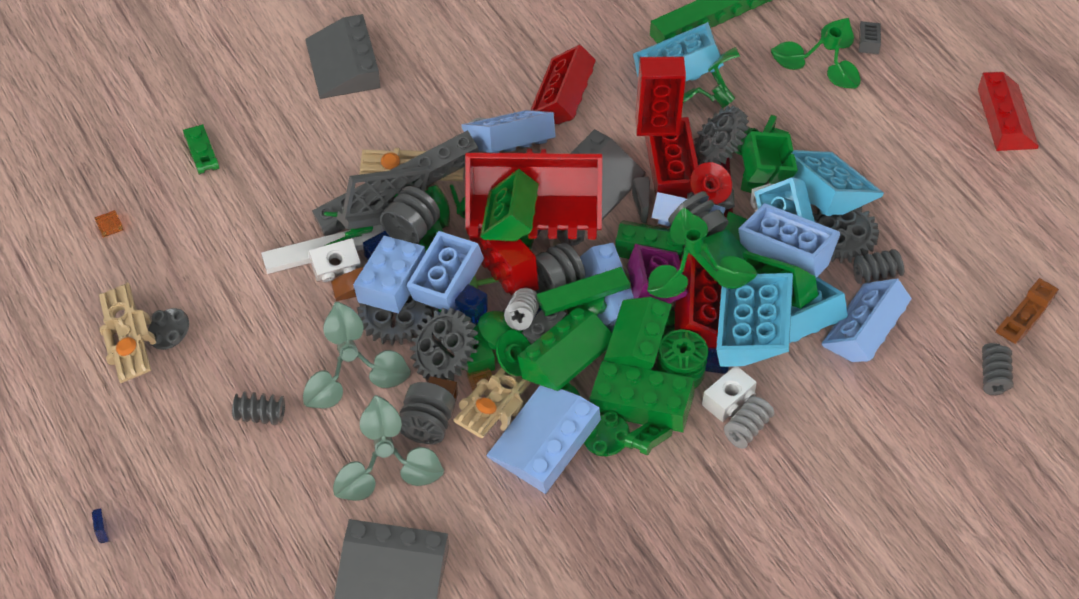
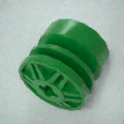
[657,329,708,389]

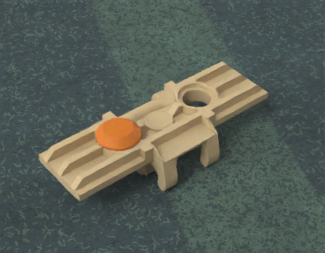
[359,148,464,190]
[99,283,156,383]
[453,368,532,438]

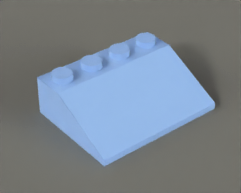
[486,385,601,494]

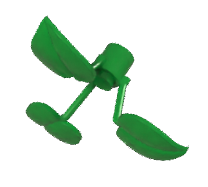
[771,18,861,89]
[683,47,740,108]
[647,207,757,298]

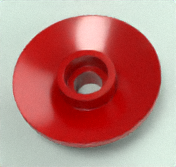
[690,162,732,205]

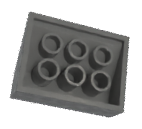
[305,14,381,99]
[570,129,646,220]
[334,519,449,599]

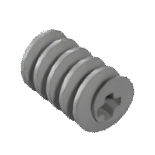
[504,288,539,330]
[724,396,775,449]

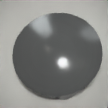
[148,308,189,350]

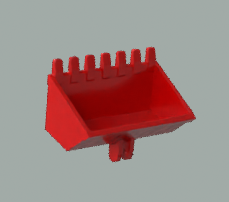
[465,149,603,240]

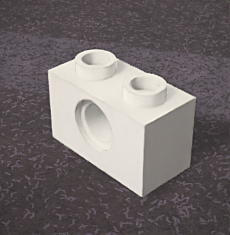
[309,238,361,282]
[702,366,757,422]

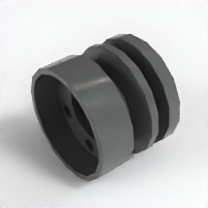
[380,186,440,244]
[668,191,729,238]
[535,242,585,294]
[399,382,455,444]

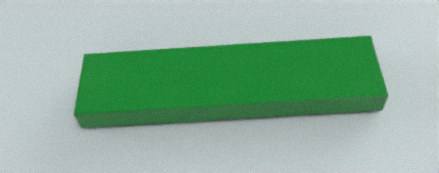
[536,267,630,316]

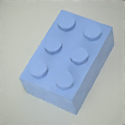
[406,231,484,310]
[353,236,426,314]

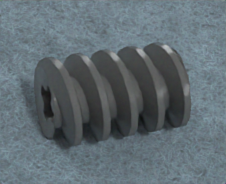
[853,249,905,284]
[982,343,1014,395]
[232,391,285,425]

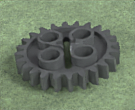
[694,106,749,165]
[813,206,879,263]
[357,294,432,346]
[410,308,479,381]

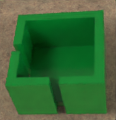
[740,131,798,184]

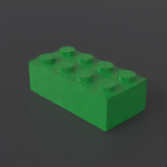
[590,361,694,433]

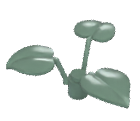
[303,301,411,408]
[333,395,444,501]

